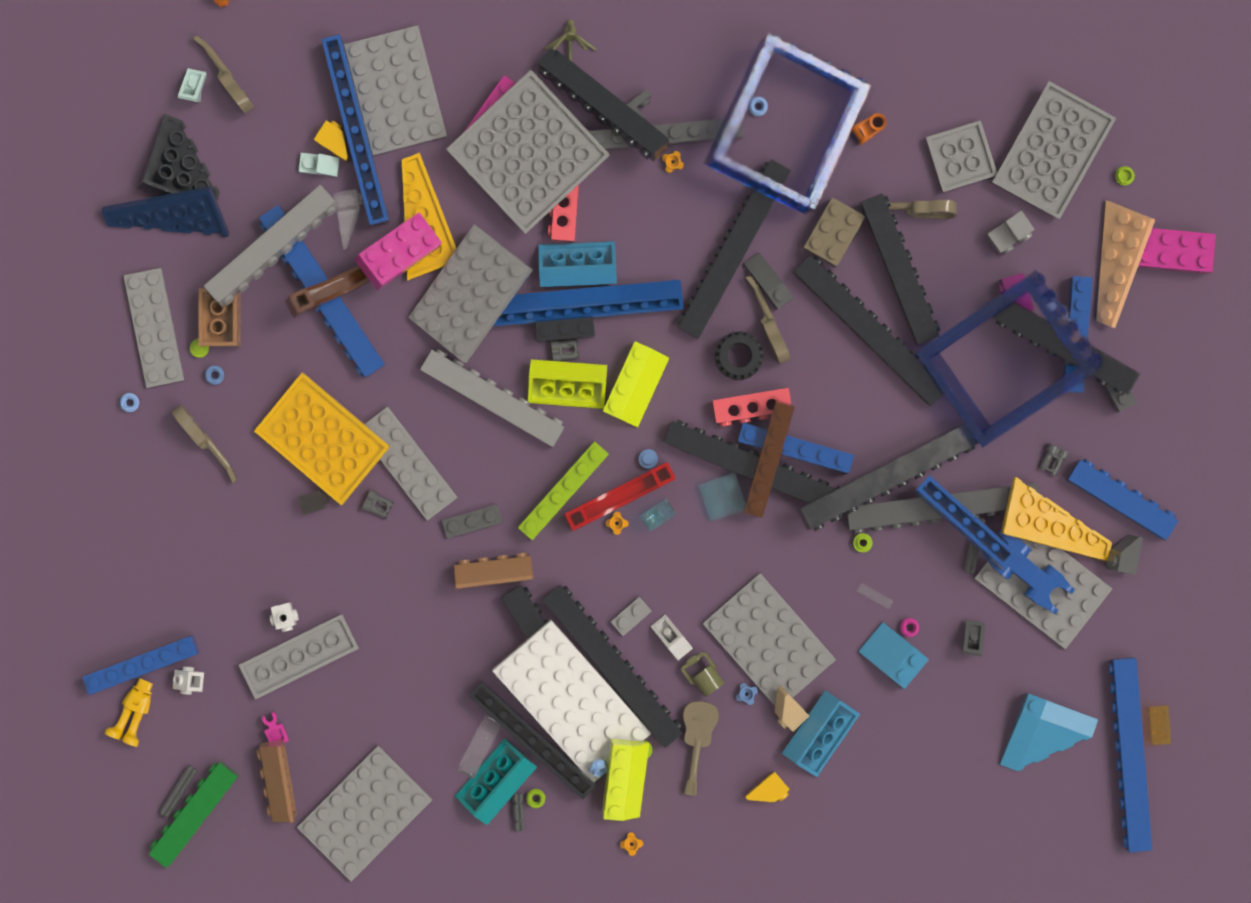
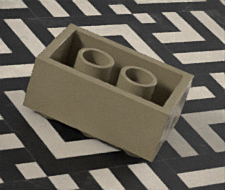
[803,197,865,268]

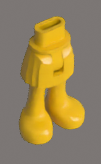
[104,678,153,747]

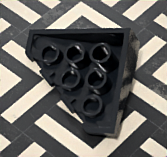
[137,114,220,201]

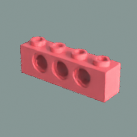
[548,185,579,243]
[712,388,791,427]

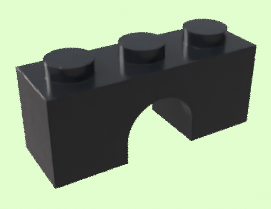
[536,317,595,342]

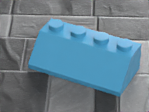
[539,241,617,287]
[782,690,860,777]

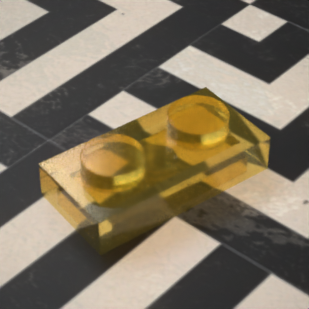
[1148,705,1171,745]

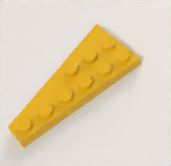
[402,153,457,281]
[1001,477,1112,561]

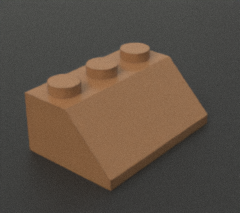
[199,288,241,347]

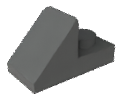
[627,89,651,120]
[961,620,985,657]

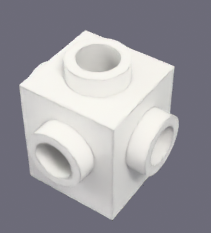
[270,602,299,632]
[173,666,204,694]

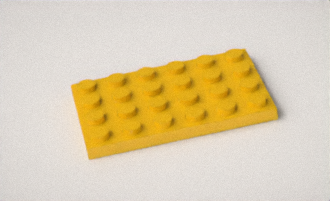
[254,372,391,505]

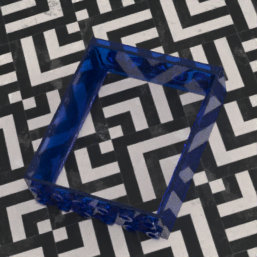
[703,34,871,215]
[916,270,1103,448]

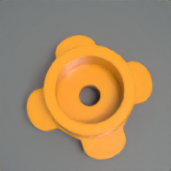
[662,151,684,173]
[605,512,628,535]
[620,832,643,856]

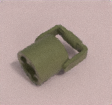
[681,651,725,697]

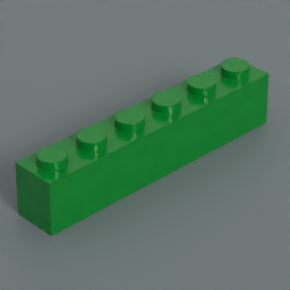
[149,761,240,868]

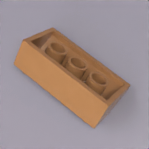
[454,552,534,589]
[257,740,297,823]

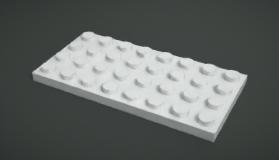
[492,620,651,782]

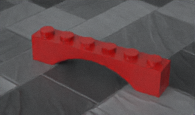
[565,462,676,531]

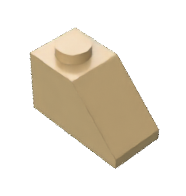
[775,685,809,732]

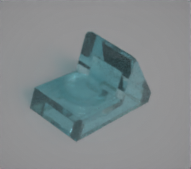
[640,498,676,532]

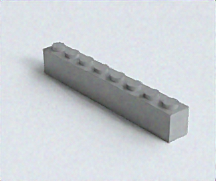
[204,185,338,307]
[420,349,565,447]

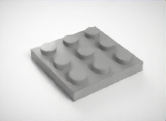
[925,120,997,193]

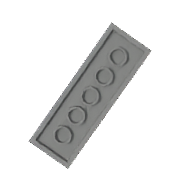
[123,268,185,388]
[365,406,458,521]
[239,614,359,700]

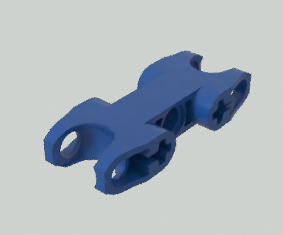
[981,529,1075,614]

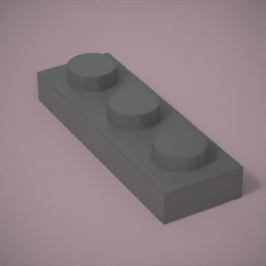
[442,505,503,539]

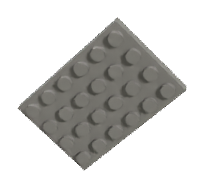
[344,25,447,156]
[992,81,1116,219]
[408,224,533,363]
[974,537,1112,649]
[703,573,836,706]
[297,745,433,881]

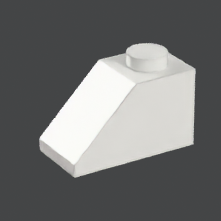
[651,614,693,660]

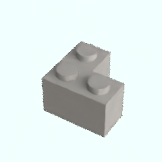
[986,210,1035,254]

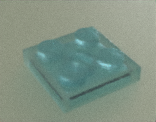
[699,473,746,521]

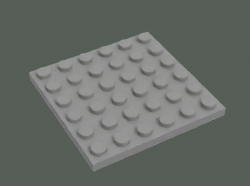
[447,70,610,234]

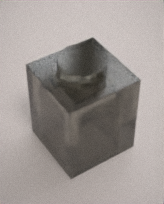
[298,490,329,515]

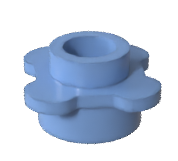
[736,683,758,705]

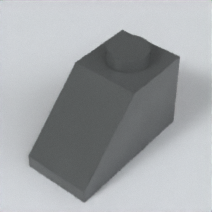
[1106,535,1143,575]

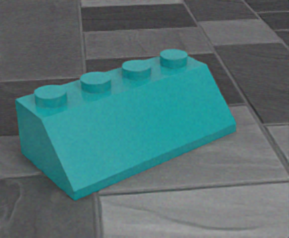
[455,738,537,825]

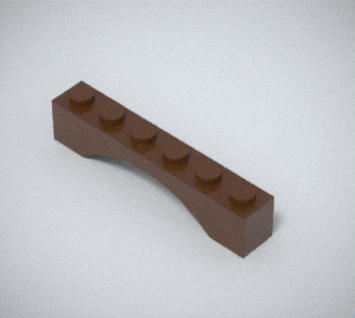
[285,265,371,318]
[744,400,795,518]

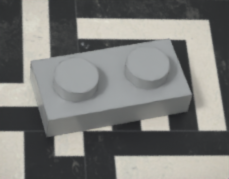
[611,597,652,636]

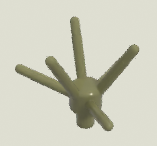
[544,20,596,61]

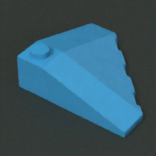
[1000,693,1098,771]

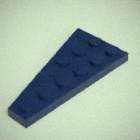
[101,186,229,237]

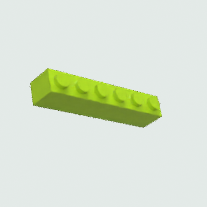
[518,441,609,540]

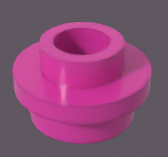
[900,618,919,637]

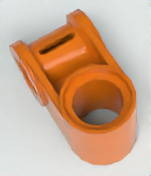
[849,113,887,146]

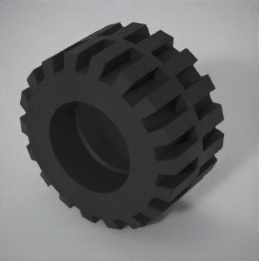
[715,331,764,380]

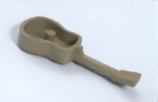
[193,35,255,114]
[862,200,957,219]
[745,275,791,365]
[171,404,237,483]
[683,701,719,796]

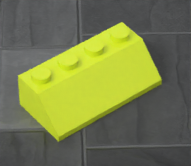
[603,341,669,428]
[528,359,607,409]
[602,738,649,821]

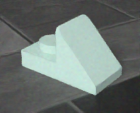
[178,68,206,102]
[299,153,340,177]

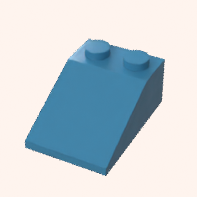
[858,622,929,689]

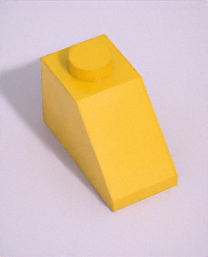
[314,120,349,162]
[745,771,790,802]

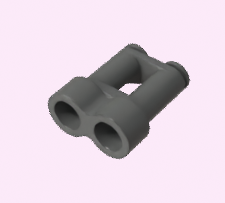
[550,339,580,362]
[1039,443,1070,476]
[361,489,394,519]

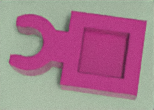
[262,711,289,743]

